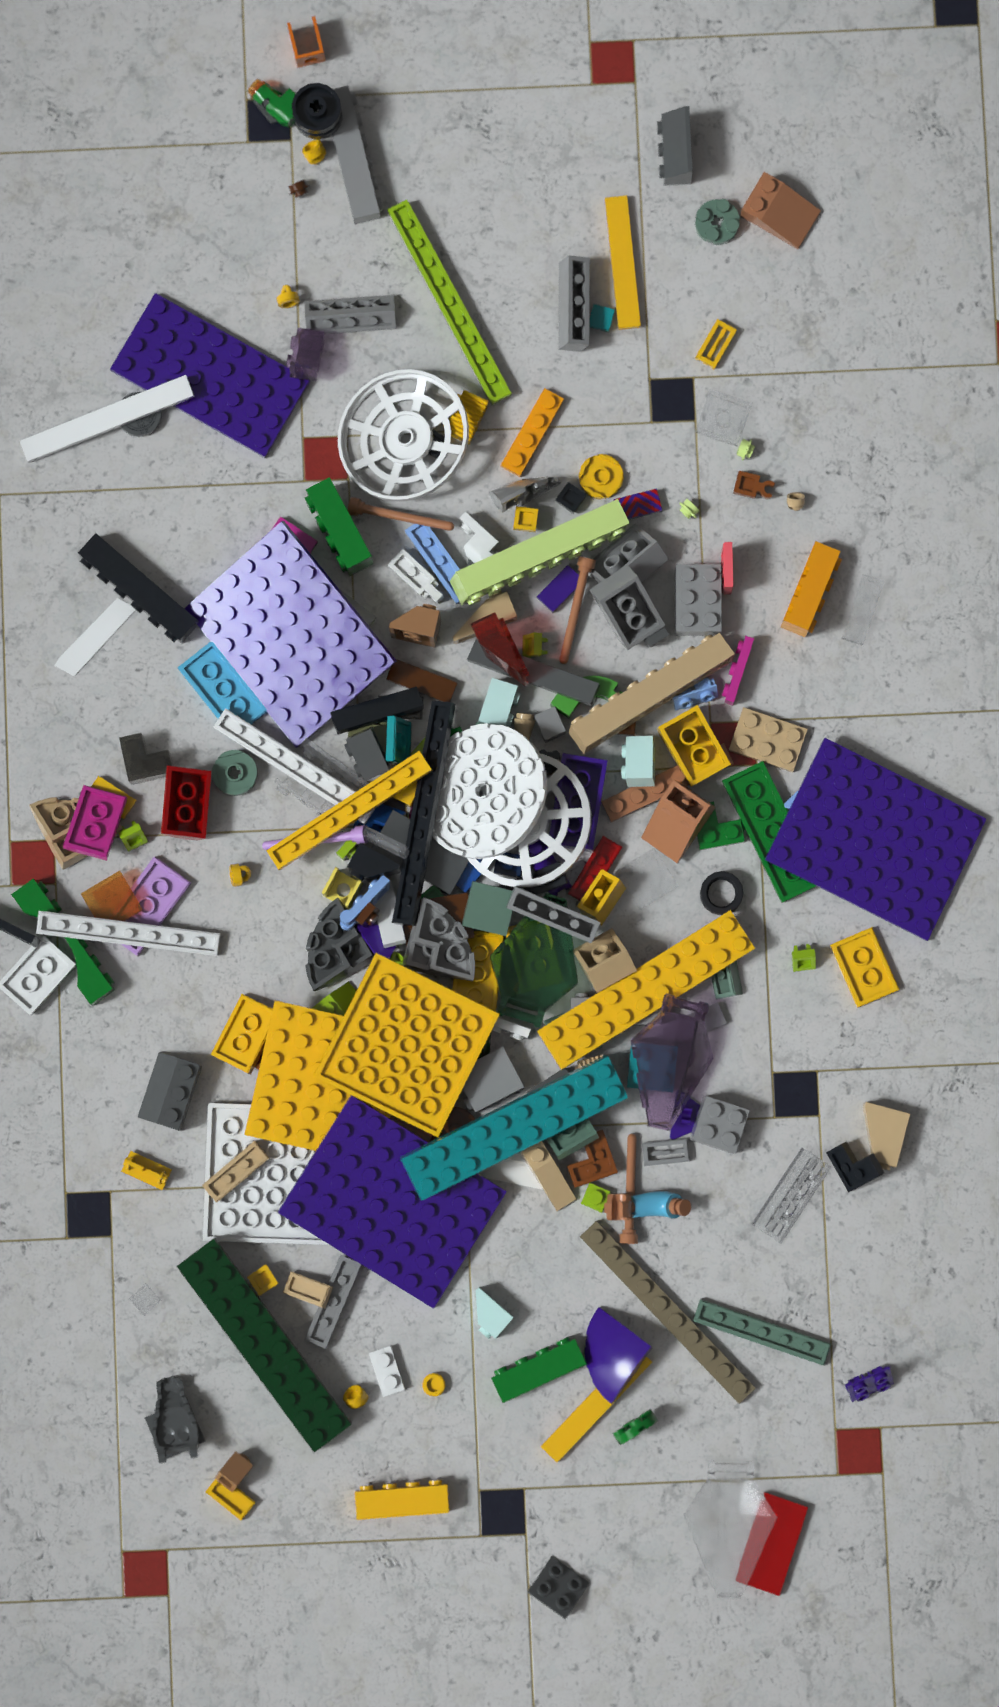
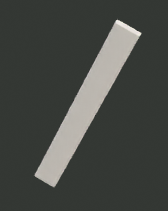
[20,375,195,463]
[213,708,375,825]
[36,911,221,956]

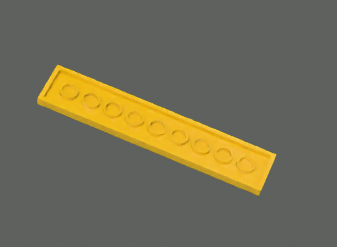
[537,910,755,1070]

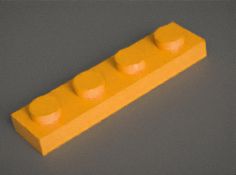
[501,388,564,477]

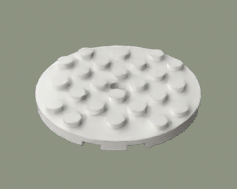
[432,723,547,859]

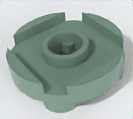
[695,199,740,245]
[212,750,258,796]

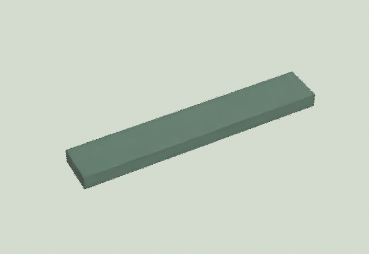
[693,1299,831,1366]

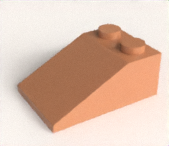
[740,172,821,249]

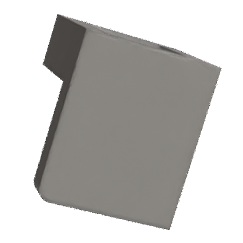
[535,707,566,743]

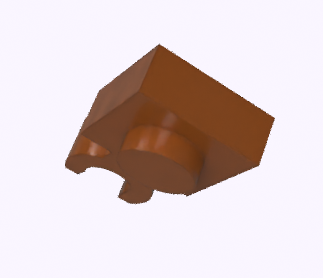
[733,471,775,499]

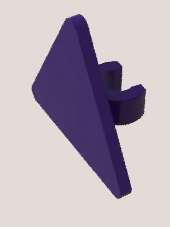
[357,924,404,959]
[670,1090,700,1140]

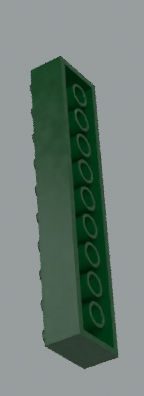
[176,1238,352,1453]

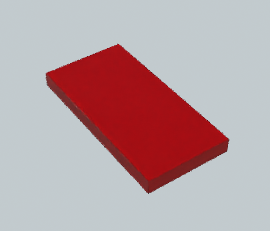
[735,1492,808,1596]

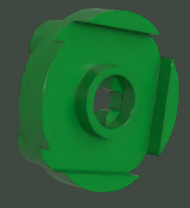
[612,1409,658,1445]

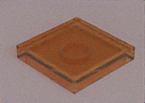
[81,870,143,921]

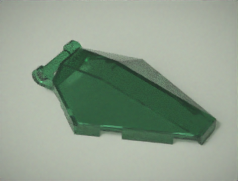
[490,893,578,1028]

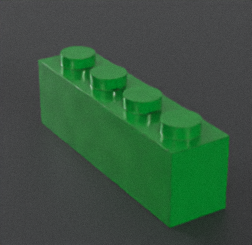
[491,1336,586,1403]

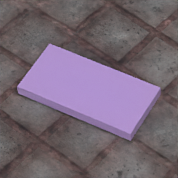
[109,856,191,956]

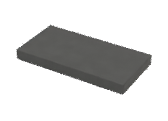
[371,810,469,895]

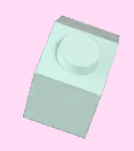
[476,1287,514,1339]

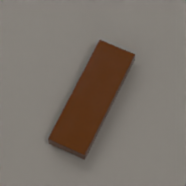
[386,659,458,702]

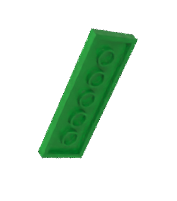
[722,761,817,903]

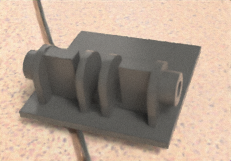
[527,1556,589,1620]

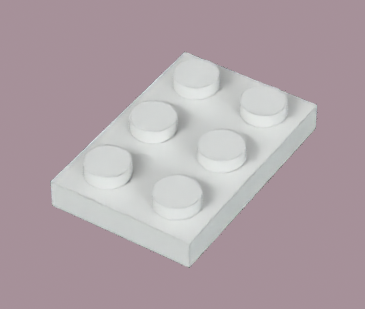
[0,934,76,1016]

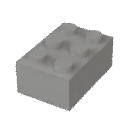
[675,564,722,636]
[590,565,665,650]

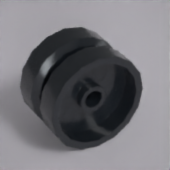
[292,83,343,140]

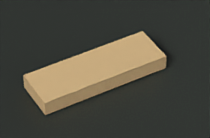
[202,1141,270,1203]

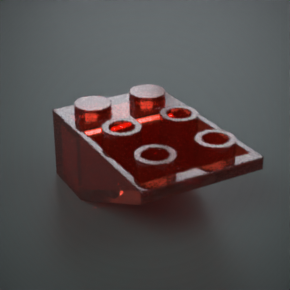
[471,612,530,686]

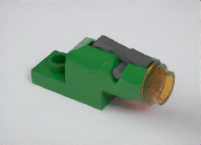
[247,79,317,128]

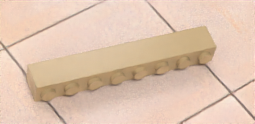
[568,633,735,754]

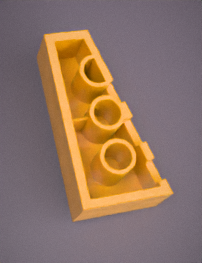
[780,541,842,637]

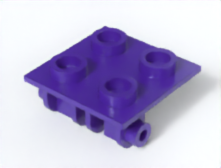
[844,1366,894,1402]

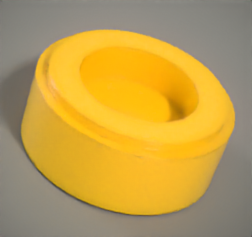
[422,1373,445,1397]

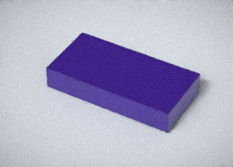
[537,565,579,613]

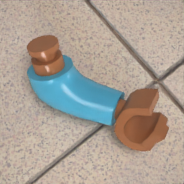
[604,1191,691,1220]

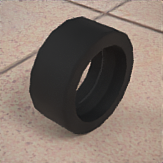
[700,871,744,915]

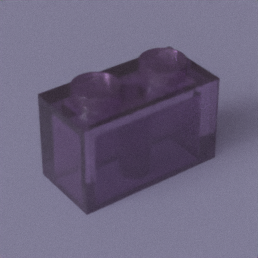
[286,328,324,381]

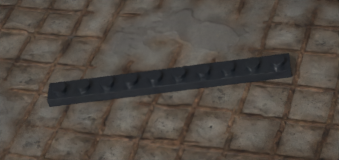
[392,701,456,926]

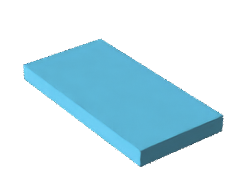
[178,642,267,725]

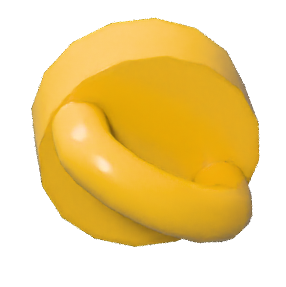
[302,140,326,165]
[276,284,300,308]
[229,863,251,887]
[343,1385,369,1409]

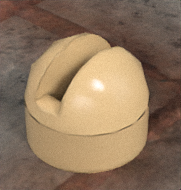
[787,492,805,511]

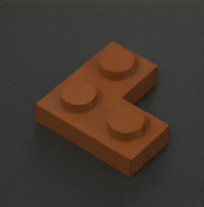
[567,1129,618,1188]

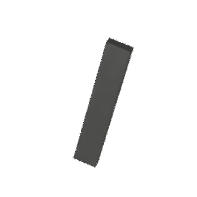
[467,639,600,706]

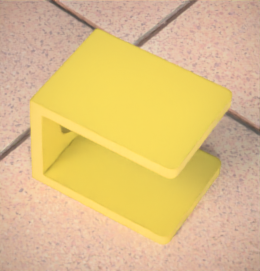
[322,867,363,910]

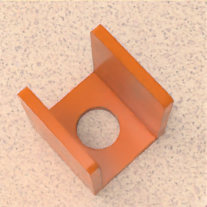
[287,16,325,68]

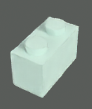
[478,678,521,727]
[621,736,655,787]

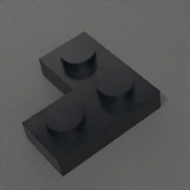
[826,1141,884,1193]

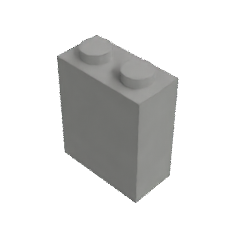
[463,1047,524,1113]

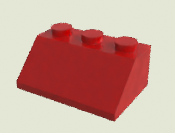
[161,766,211,841]

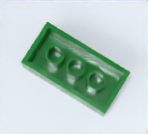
[304,477,373,576]

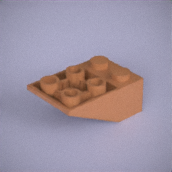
[641,780,716,863]

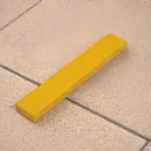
[605,195,641,330]
[540,1356,652,1462]

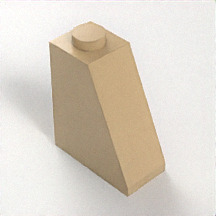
[863,1102,910,1171]

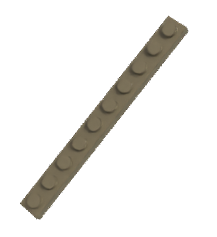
[580,1221,756,1404]

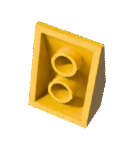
[657,705,731,787]

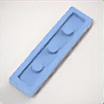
[405,524,460,605]

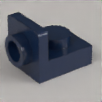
[494,852,522,878]

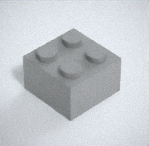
[689,1096,750,1154]

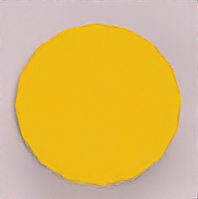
[579,454,624,500]

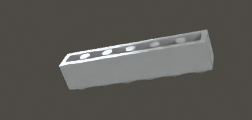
[333,85,383,224]

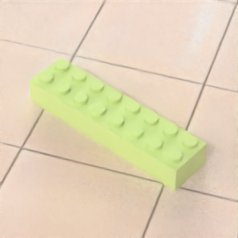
[450,499,630,606]

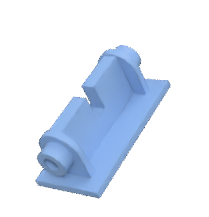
[672,677,719,710]

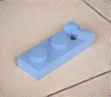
[340,875,390,931]

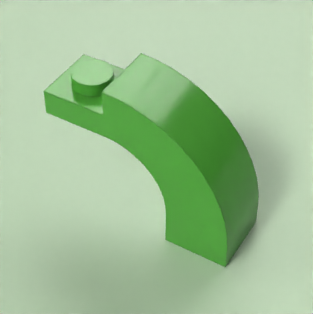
[550,676,623,719]

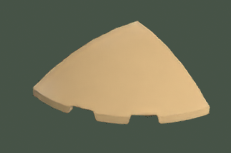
[29,797,123,870]

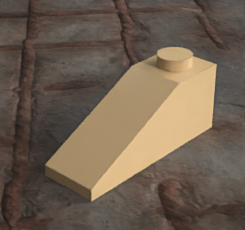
[452,591,517,645]
[521,1141,576,1211]

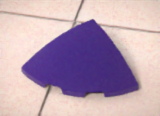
[584,1307,652,1404]

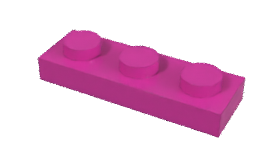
[722,636,754,706]

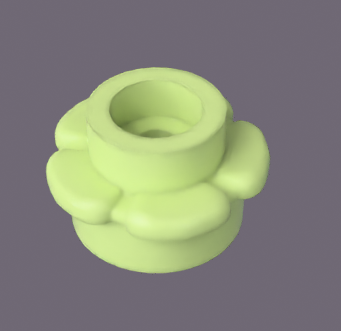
[736,439,755,460]
[679,499,700,519]

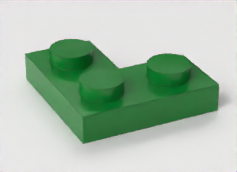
[697,801,745,851]

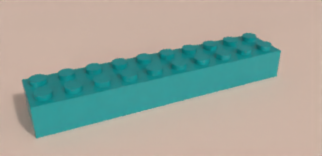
[399,1055,628,1200]

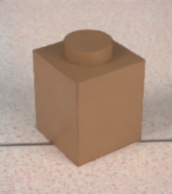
[215,1451,254,1493]

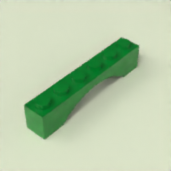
[11,879,115,1006]

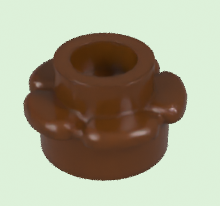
[288,179,309,198]

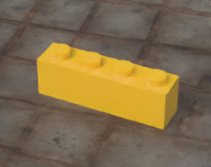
[355,1480,450,1520]

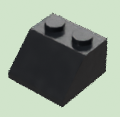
[347,843,402,882]

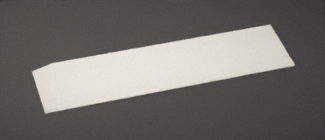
[55,598,135,676]
[478,1159,543,1190]

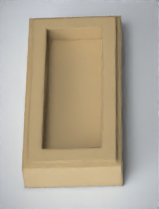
[283,1271,333,1309]

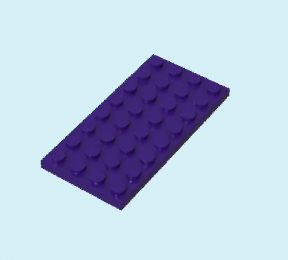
[110,293,310,458]

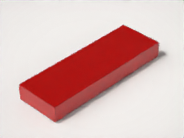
[568,836,622,901]

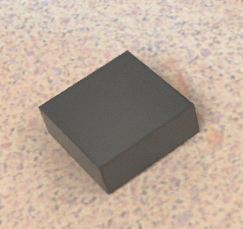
[644,628,669,647]

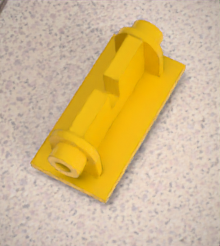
[121,1151,172,1190]

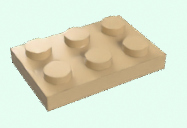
[728,707,808,773]

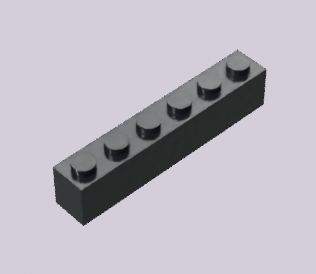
[78,533,198,644]

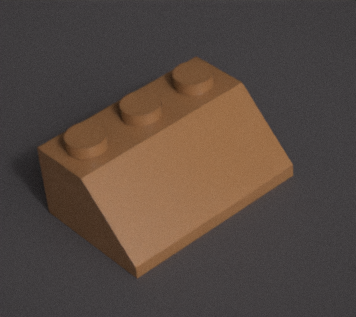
[389,604,441,648]

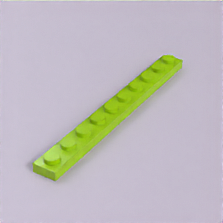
[387,199,511,405]

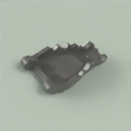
[152,1376,199,1463]

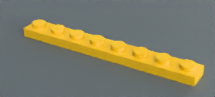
[266,751,432,871]

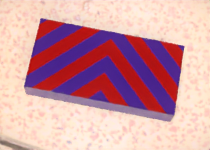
[613,489,662,520]

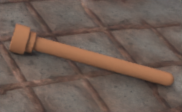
[348,497,454,531]
[559,556,596,664]
[620,1133,638,1244]

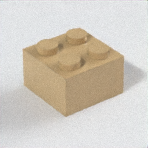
[572,928,637,992]

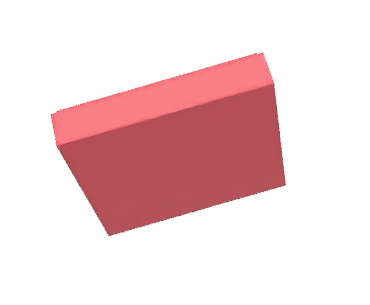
[721,542,733,595]

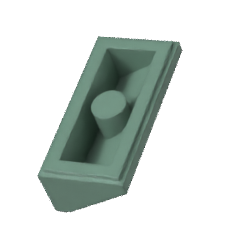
[711,961,743,999]

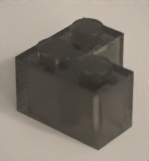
[119,733,173,785]

